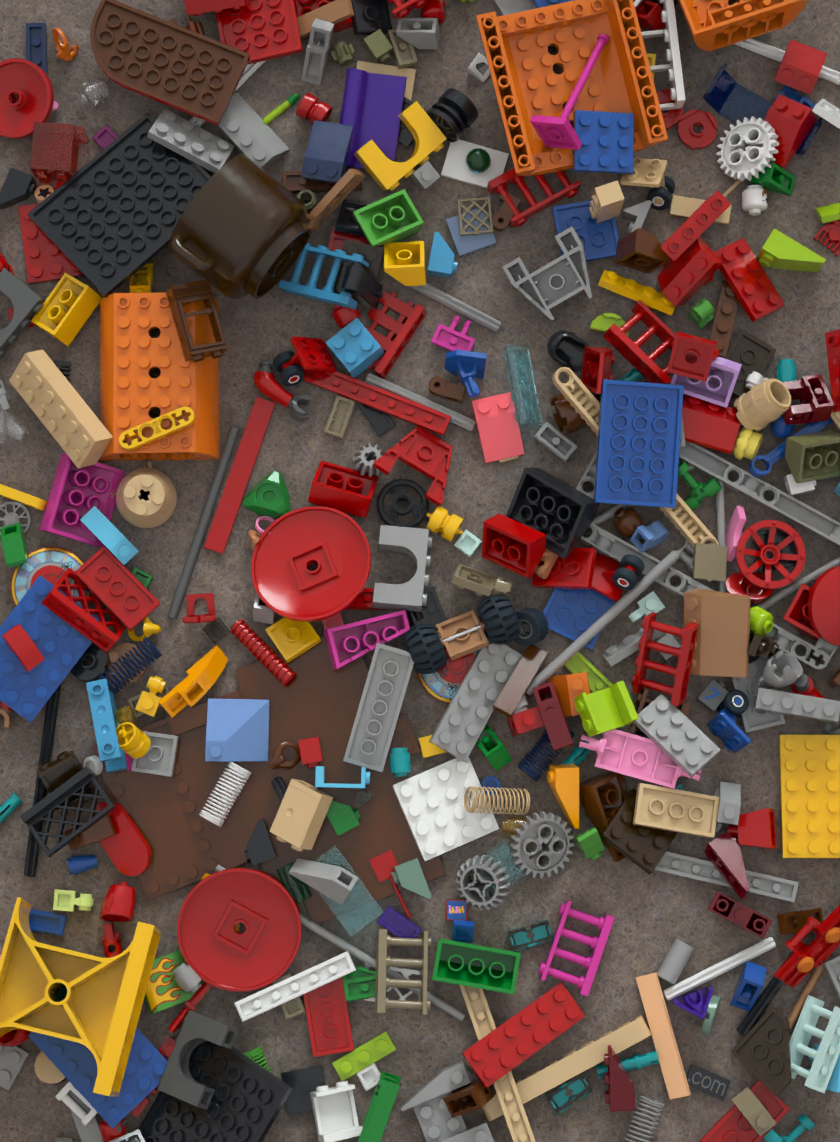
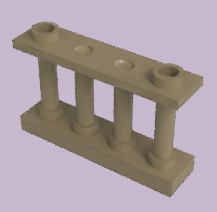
[374,929,431,1017]

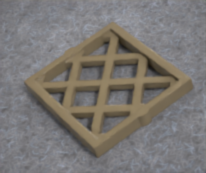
[457,197,493,236]

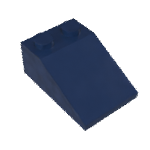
[301,120,354,185]

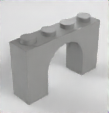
[373,525,433,612]

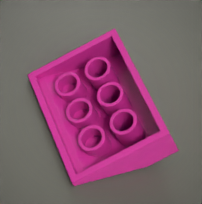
[39,453,125,548]

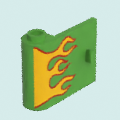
[145,950,210,1014]

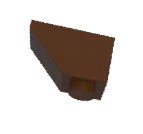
[64,815,116,851]

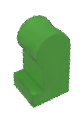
[687,298,715,330]

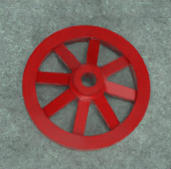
[735,520,806,589]

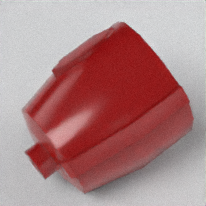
[100,881,135,922]

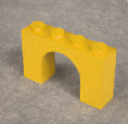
[353,101,447,191]

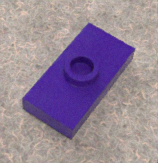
[377,905,422,938]

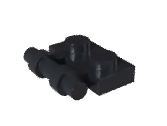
[406,587,447,629]

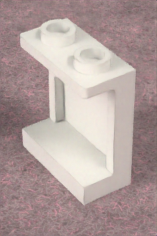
[310,1081,363,1142]

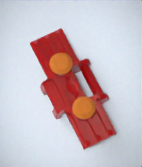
[774,905,840,988]

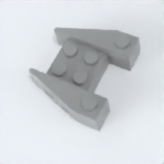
[502,226,594,321]
[401,1061,494,1142]

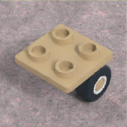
[620,158,675,210]

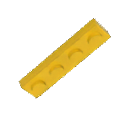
[598,270,676,316]

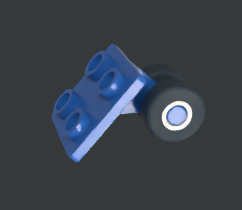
[707,690,751,753]

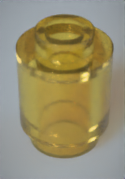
[502,816,527,837]

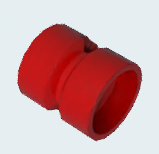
[296,93,333,125]

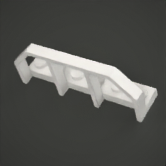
[634,0,686,111]

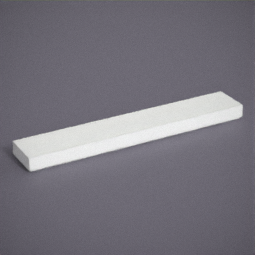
[234,951,356,1022]

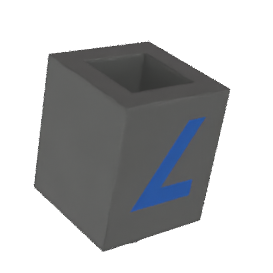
[696,679,729,712]

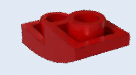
[2,624,45,671]

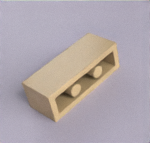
[588,180,624,223]

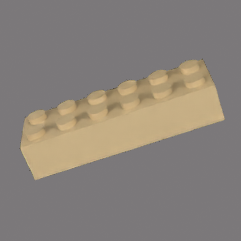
[9,350,113,469]

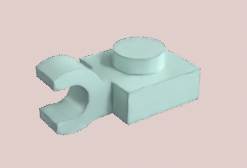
[628,591,665,622]

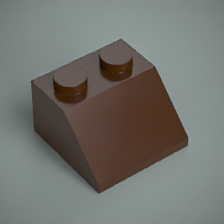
[615,228,670,274]

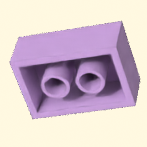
[671,357,742,408]

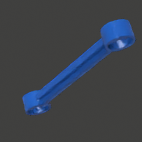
[749,417,834,477]

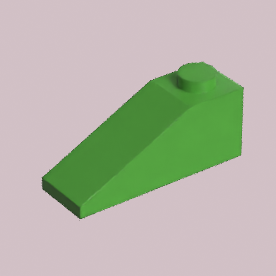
[574,828,605,861]

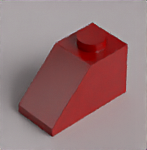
[633,0,666,31]

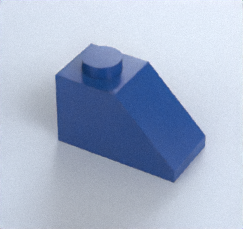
[730,961,767,1011]

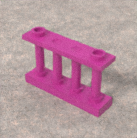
[538,900,615,996]

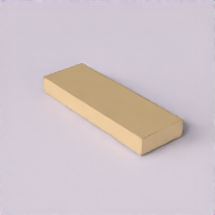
[669,195,732,225]

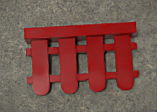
[364,292,427,379]

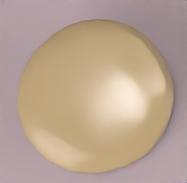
[34,1051,66,1084]

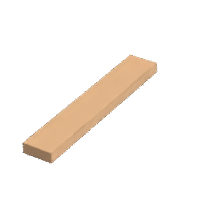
[636,972,691,1100]

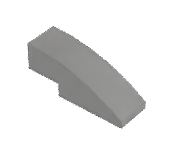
[301,18,334,86]

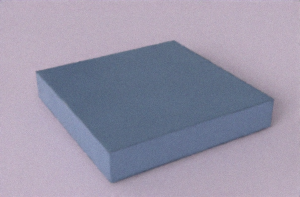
[446,208,497,257]

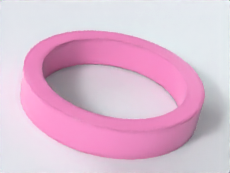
[255,516,275,534]

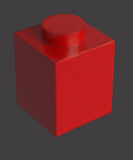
[298,737,323,768]

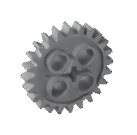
[509,811,575,879]

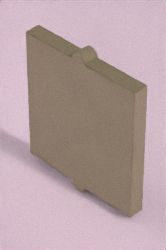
[693,543,728,582]

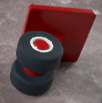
[273,336,337,386]
[591,553,645,602]

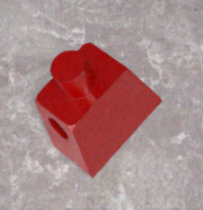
[506,706,545,737]
[727,808,777,849]

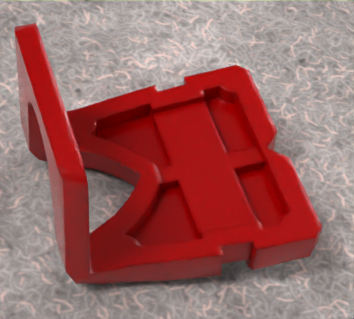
[182,593,216,623]

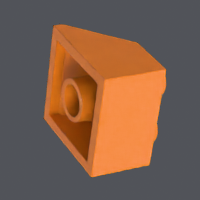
[548,671,591,716]

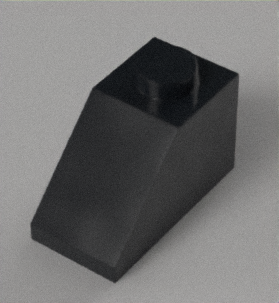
[0,168,37,210]
[244,818,277,865]

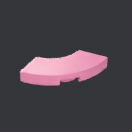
[725,505,746,562]

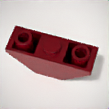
[708,891,773,939]

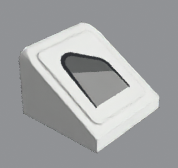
[468,53,490,83]

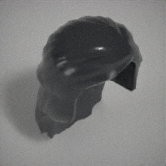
[547,330,590,376]

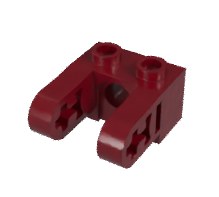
[782,374,835,425]

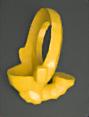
[128,617,162,642]

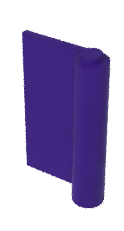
[340,68,407,170]

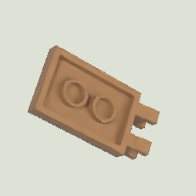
[306,169,367,230]

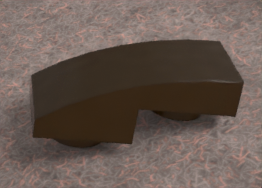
[747,634,779,659]

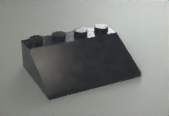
[506,468,600,559]

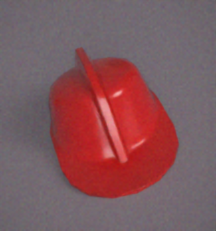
[725,572,774,604]

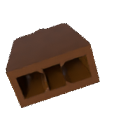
[443,1079,494,1118]

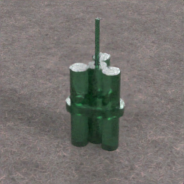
[276,861,312,922]

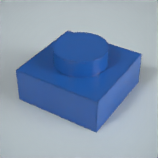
[452,919,474,943]

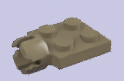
[451,563,513,597]

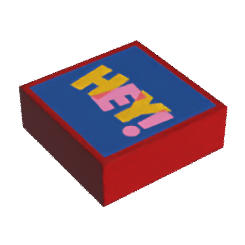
[446,899,467,921]

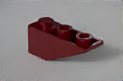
[533,681,573,751]
[604,1045,635,1112]

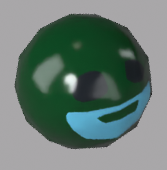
[466,148,491,173]

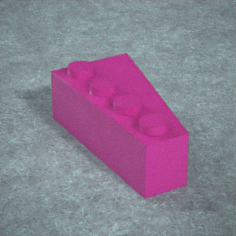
[323,610,410,670]

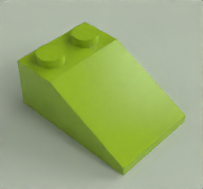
[756,228,826,272]

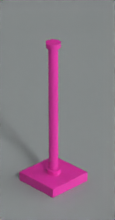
[530,33,610,150]

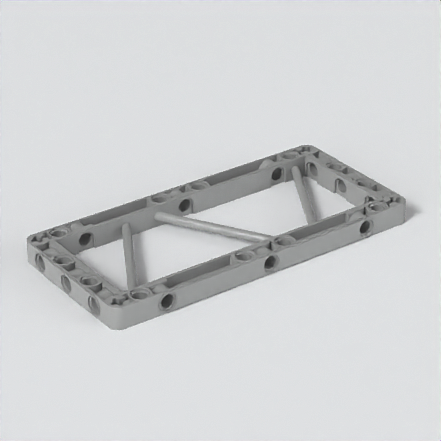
[576,441,840,671]

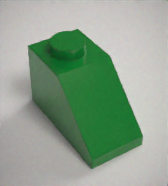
[750,162,796,196]
[476,723,512,771]
[327,800,362,836]

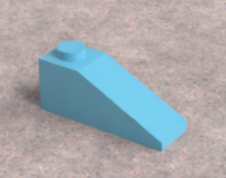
[80,506,139,565]

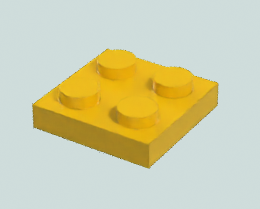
[265,618,321,663]

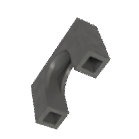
[0,268,45,360]
[157,1010,239,1110]

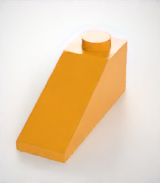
[547,764,579,829]

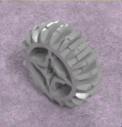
[455,855,511,911]

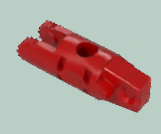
[101,922,123,958]

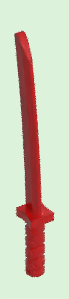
[168,982,212,1033]

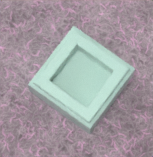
[454,529,482,558]

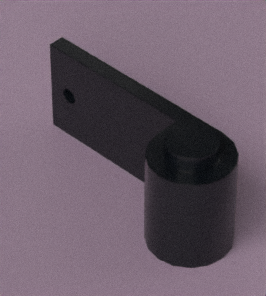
[340,262,383,309]

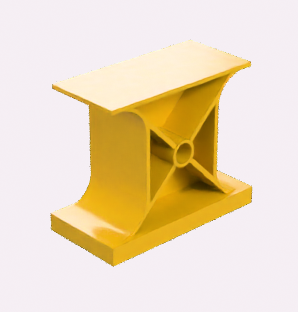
[0,897,162,1097]

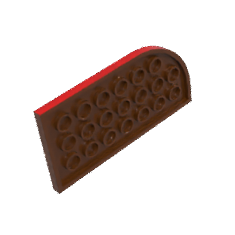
[90,0,250,126]

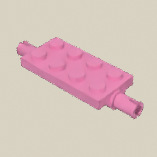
[579,729,702,789]

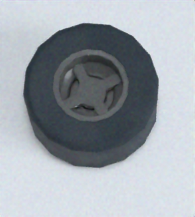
[514,608,549,646]

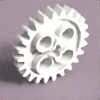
[716,116,779,181]

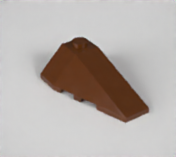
[579,771,627,862]

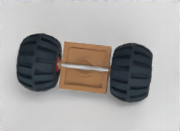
[403,594,521,674]

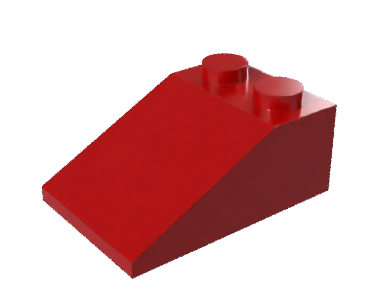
[756,94,817,169]
[581,346,614,394]

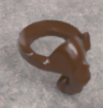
[269,741,301,770]

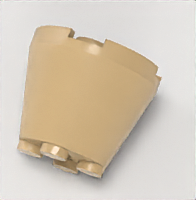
[116,468,177,528]

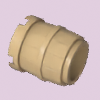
[734,379,792,432]

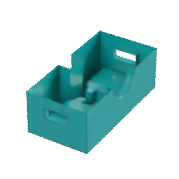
[508,920,554,952]
[546,1073,593,1115]

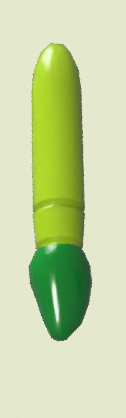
[262,94,300,124]

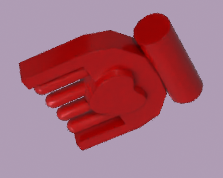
[813,220,840,256]

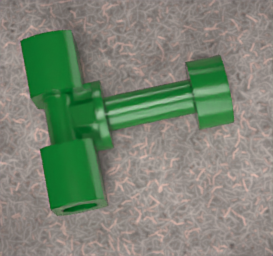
[678,461,722,511]

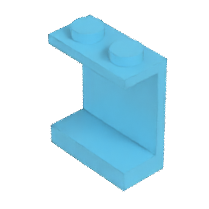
[315,766,370,789]

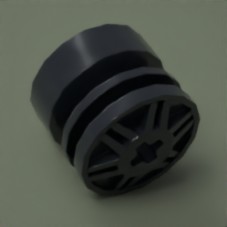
[426,88,478,143]

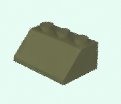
[785,429,840,483]

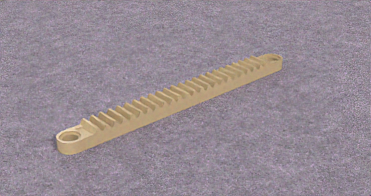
[552,367,719,548]

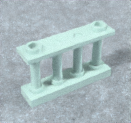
[790,995,840,1093]

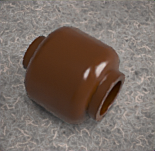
[613,507,643,537]

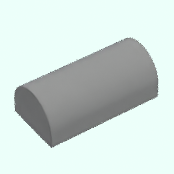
[534,421,578,463]
[657,938,694,985]

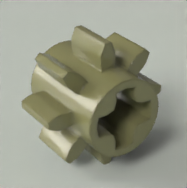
[330,41,355,66]

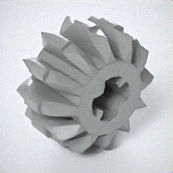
[353,442,385,477]

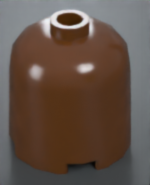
[550,391,600,435]

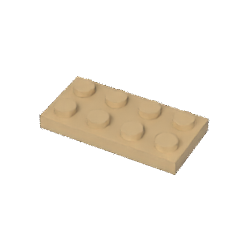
[633,783,719,838]

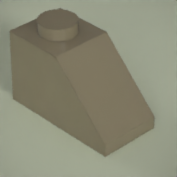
[731,1087,777,1136]

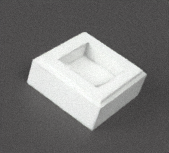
[356,1063,380,1091]

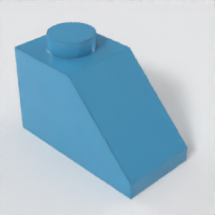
[428,232,458,279]

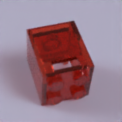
[30,122,89,183]

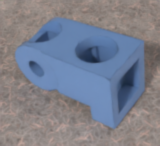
[630,520,670,553]

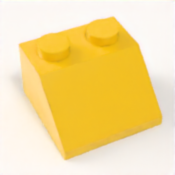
[384,241,426,286]

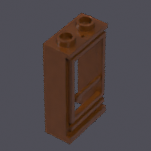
[166,280,229,362]

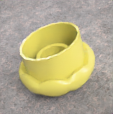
[733,427,763,460]

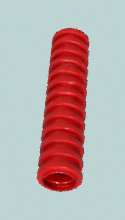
[230,620,297,686]

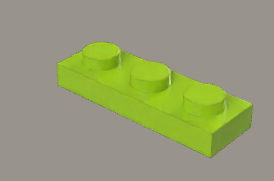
[332,1031,396,1081]

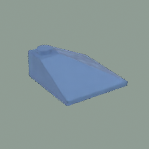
[205,698,270,762]

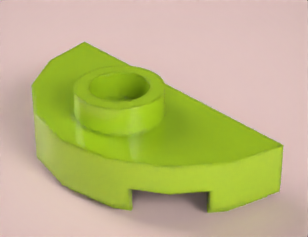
[589,313,629,336]

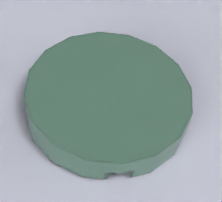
[701,995,721,1037]

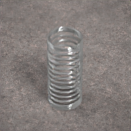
[624,1096,665,1142]

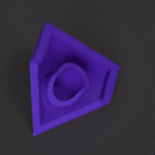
[672,986,714,1019]

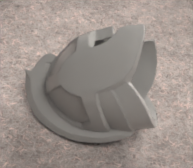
[756,649,803,688]

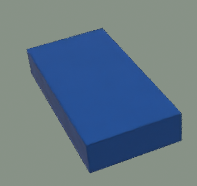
[29,909,67,936]

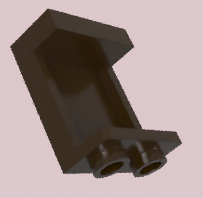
[37,750,96,817]

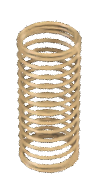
[464,786,530,815]

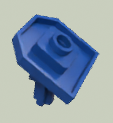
[444,350,487,398]

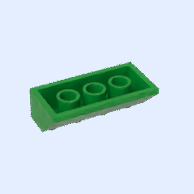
[432,938,521,994]

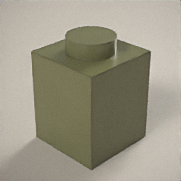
[363,29,393,64]

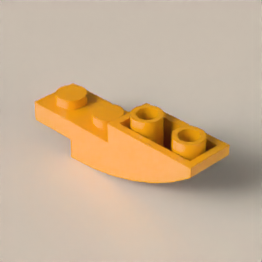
[158,645,229,718]

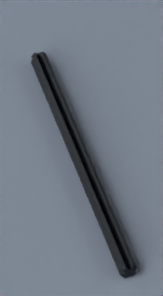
[24,684,61,877]

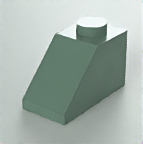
[391,858,432,899]

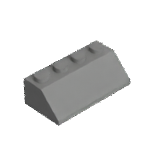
[213,92,290,171]

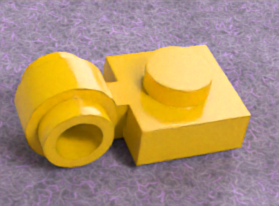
[135,676,166,717]

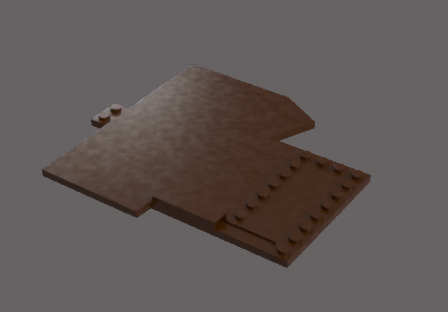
[91,636,445,924]

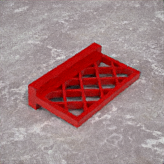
[42,568,126,653]

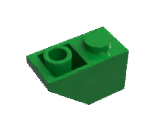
[1,523,27,568]

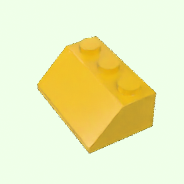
[31,273,102,346]

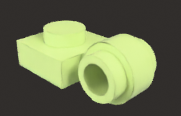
[53,889,94,912]

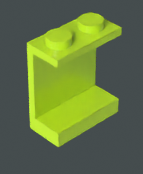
[574,681,639,737]

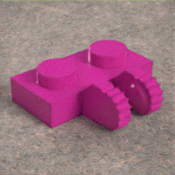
[431,315,476,352]

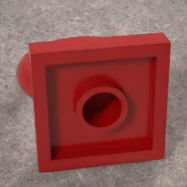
[667,332,719,382]

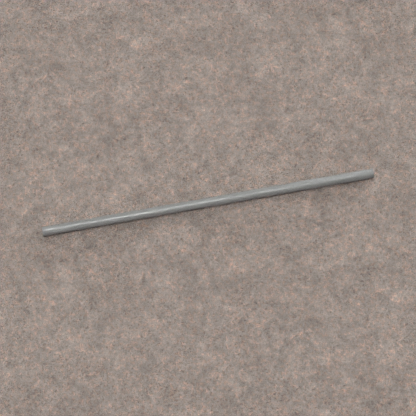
[214,864,466,1021]

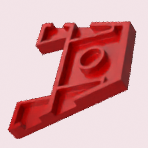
[372,426,453,507]

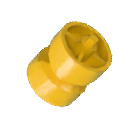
[426,506,463,542]
[116,722,151,759]

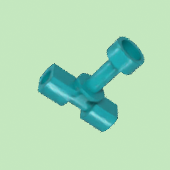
[763,1113,815,1142]

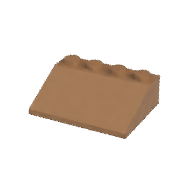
[683,588,751,678]

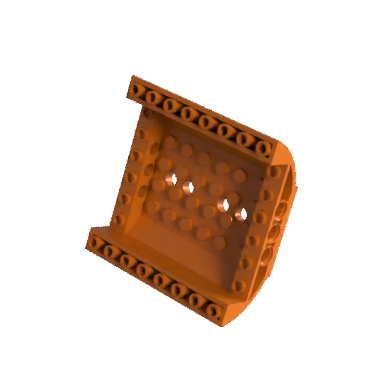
[476,0,668,176]

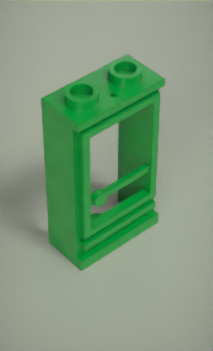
[357,1070,401,1142]

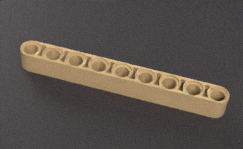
[482,1015,651,1121]

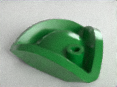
[243,471,291,518]

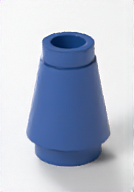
[67,855,98,876]

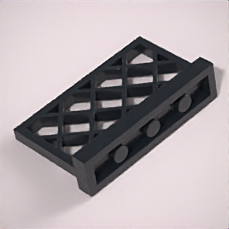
[20,767,116,858]

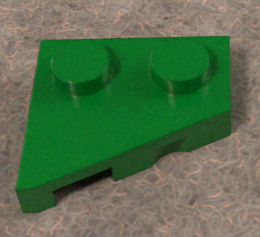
[342,966,387,1002]

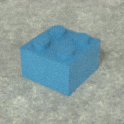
[325,318,385,378]

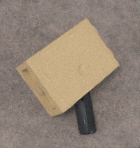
[269,776,333,852]

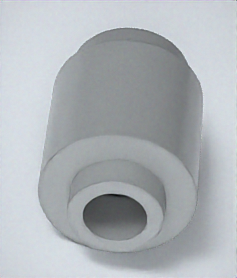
[171,962,202,994]

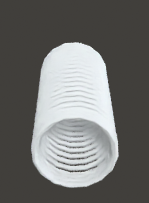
[199,762,251,827]

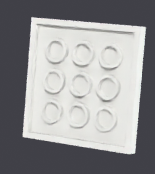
[392,756,499,862]

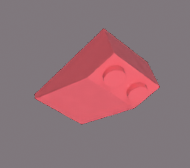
[472,392,525,464]

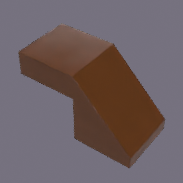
[777,908,823,935]

